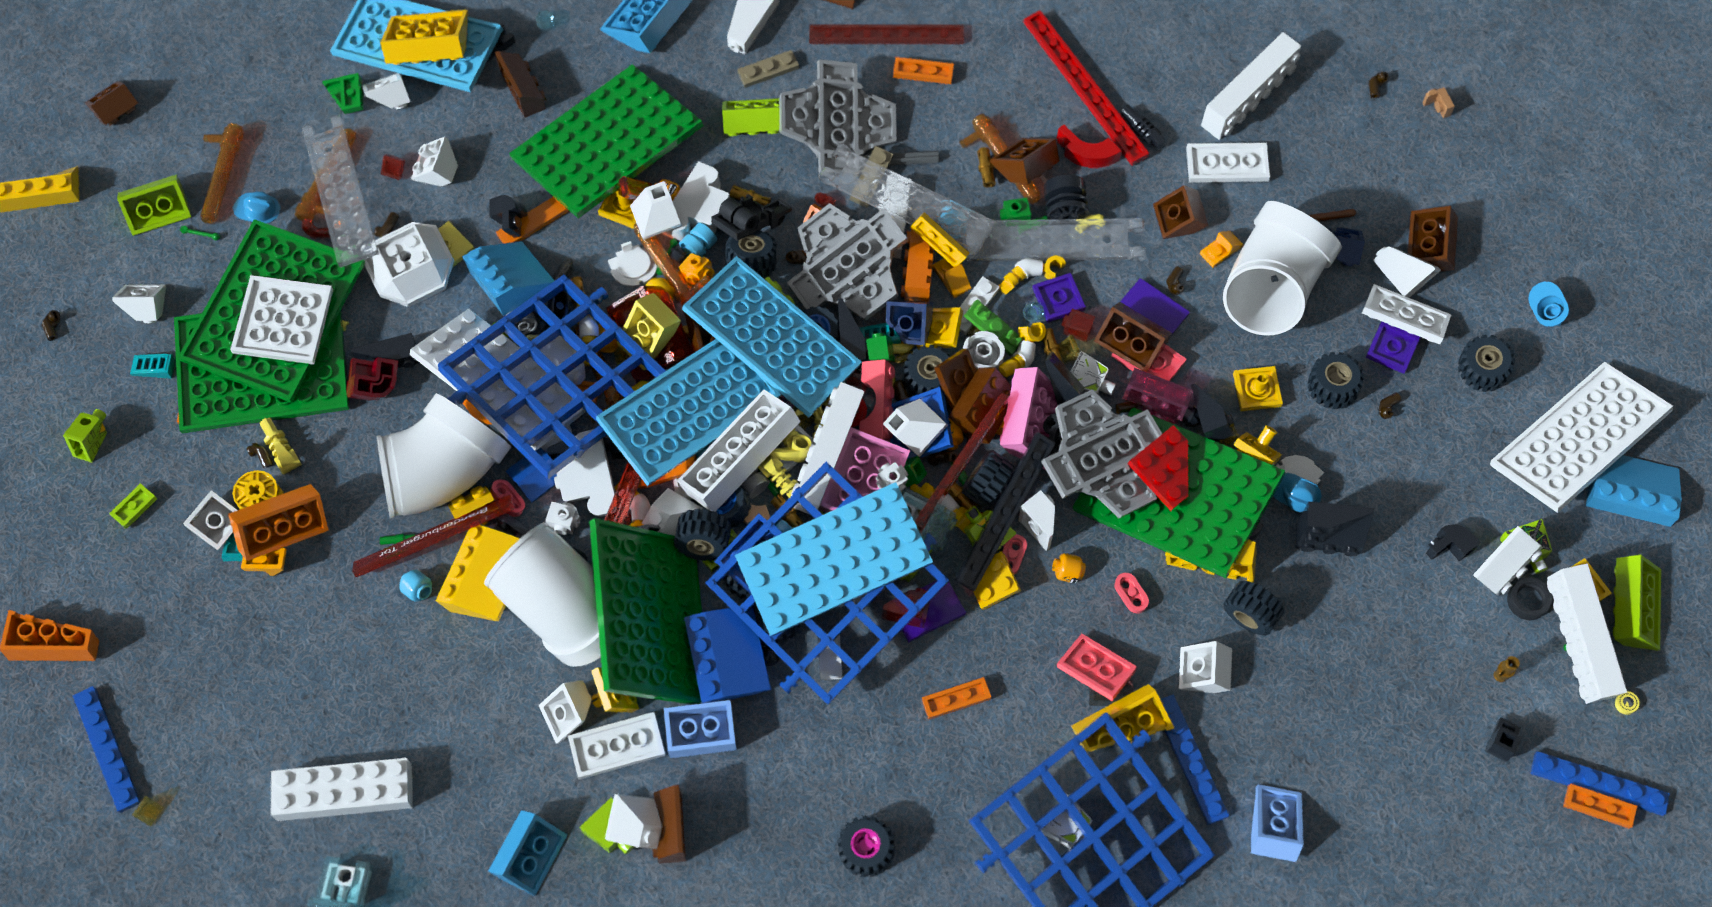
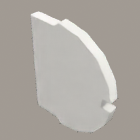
[608,241,658,287]
[1276,455,1324,485]

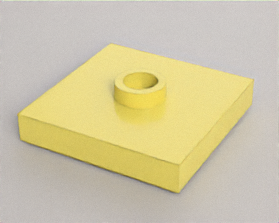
[438,221,475,268]

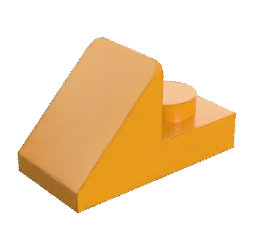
[1200,231,1244,268]
[933,259,971,298]
[241,548,287,576]

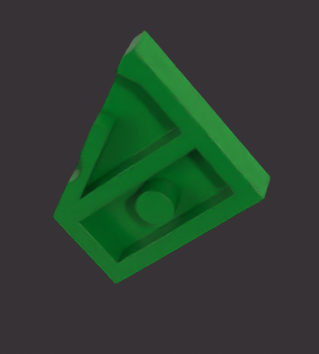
[322,73,364,114]

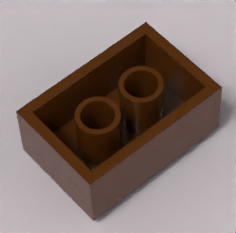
[948,368,1012,444]

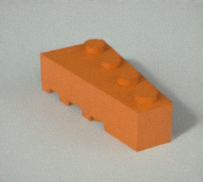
[901,229,934,302]
[0,610,100,661]

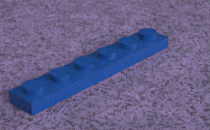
[73,686,141,813]
[1160,695,1229,825]
[1530,751,1670,816]

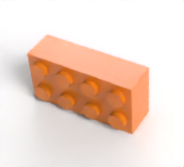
[228,484,329,561]

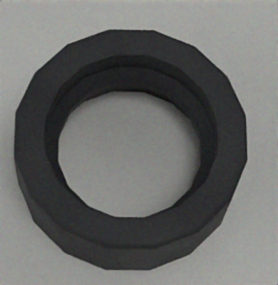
[1507,577,1553,621]

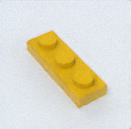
[910,212,969,267]

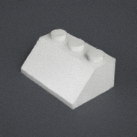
[1473,527,1543,596]

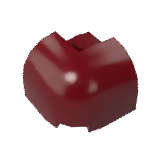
[346,357,398,401]

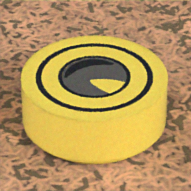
[1615,691,1640,715]

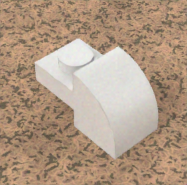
[818,635,842,680]

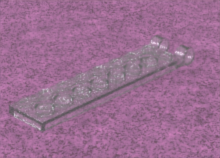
[301,114,379,267]
[818,144,995,256]
[966,218,1146,261]

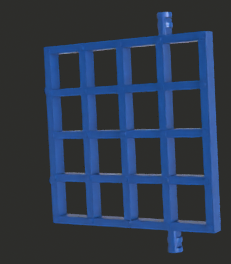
[438,275,666,479]
[705,461,949,705]
[968,712,1215,907]

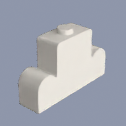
[662,161,730,241]
[554,429,620,517]

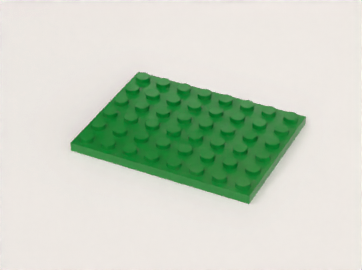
[509,64,704,219]
[178,219,366,403]
[174,311,349,434]
[1072,408,1285,579]
[589,518,703,705]

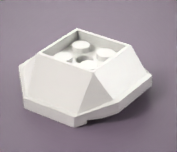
[364,222,454,307]

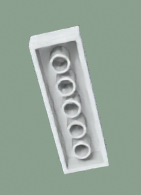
[1201,32,1301,140]
[791,382,864,515]
[677,390,801,512]
[1547,564,1627,704]
[271,758,413,821]

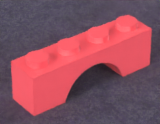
[859,360,895,442]

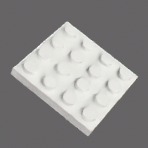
[231,275,333,364]

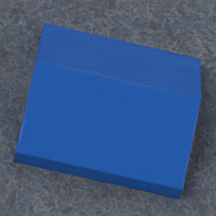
[506,447,557,503]

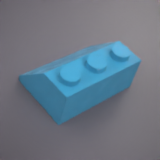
[488,810,567,896]

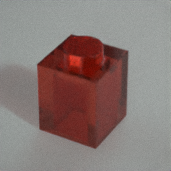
[1061,309,1095,342]

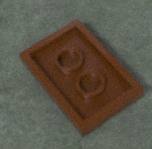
[934,349,977,412]

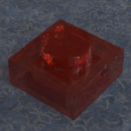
[381,154,405,180]

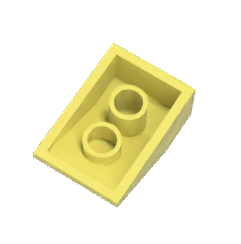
[616,293,681,370]

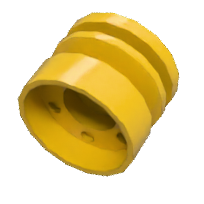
[232,470,284,509]

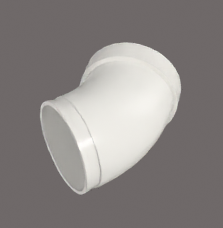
[1223,201,1342,335]
[376,393,511,519]
[484,522,601,666]

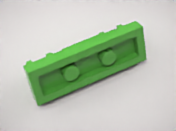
[964,299,1022,355]

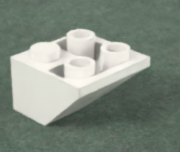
[411,137,458,186]
[630,181,681,240]
[883,399,948,457]

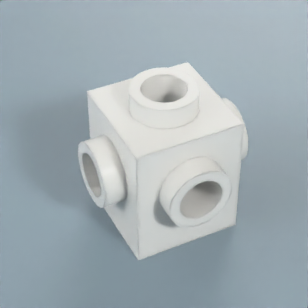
[876,462,908,492]
[545,502,581,535]

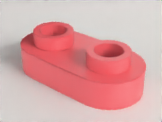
[490,479,525,517]
[1002,534,1027,575]
[1114,573,1149,614]

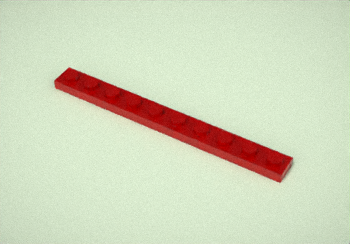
[1024,10,1149,166]

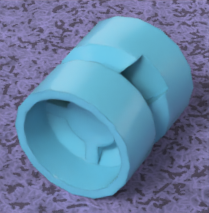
[679,223,717,257]

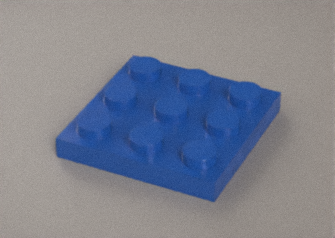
[890,387,954,459]

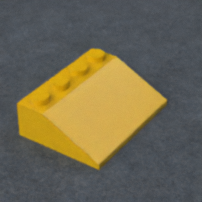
[380,10,468,65]
[436,524,520,622]

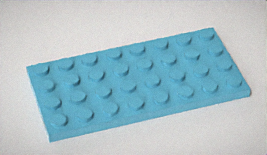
[330,0,503,92]
[682,256,862,417]
[596,339,781,486]
[735,482,933,637]

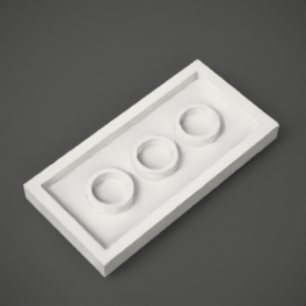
[1186,143,1270,182]
[1362,284,1451,344]
[568,712,666,780]

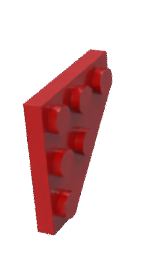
[1127,425,1188,511]

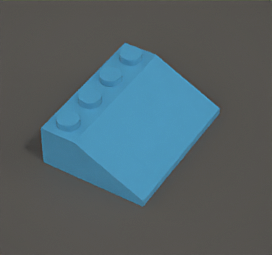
[600,0,692,53]
[462,241,554,316]
[1586,455,1682,527]

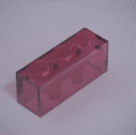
[1123,368,1193,421]

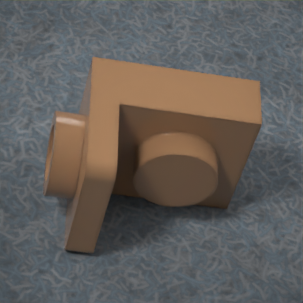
[1423,88,1455,118]

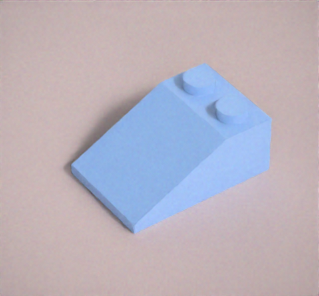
[1251,784,1303,862]

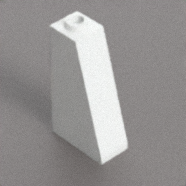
[727,0,779,54]

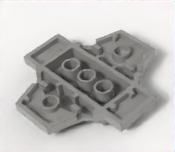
[779,59,896,178]
[787,203,909,320]
[1042,390,1162,519]

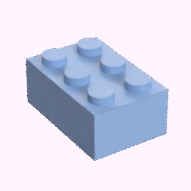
[664,700,736,758]

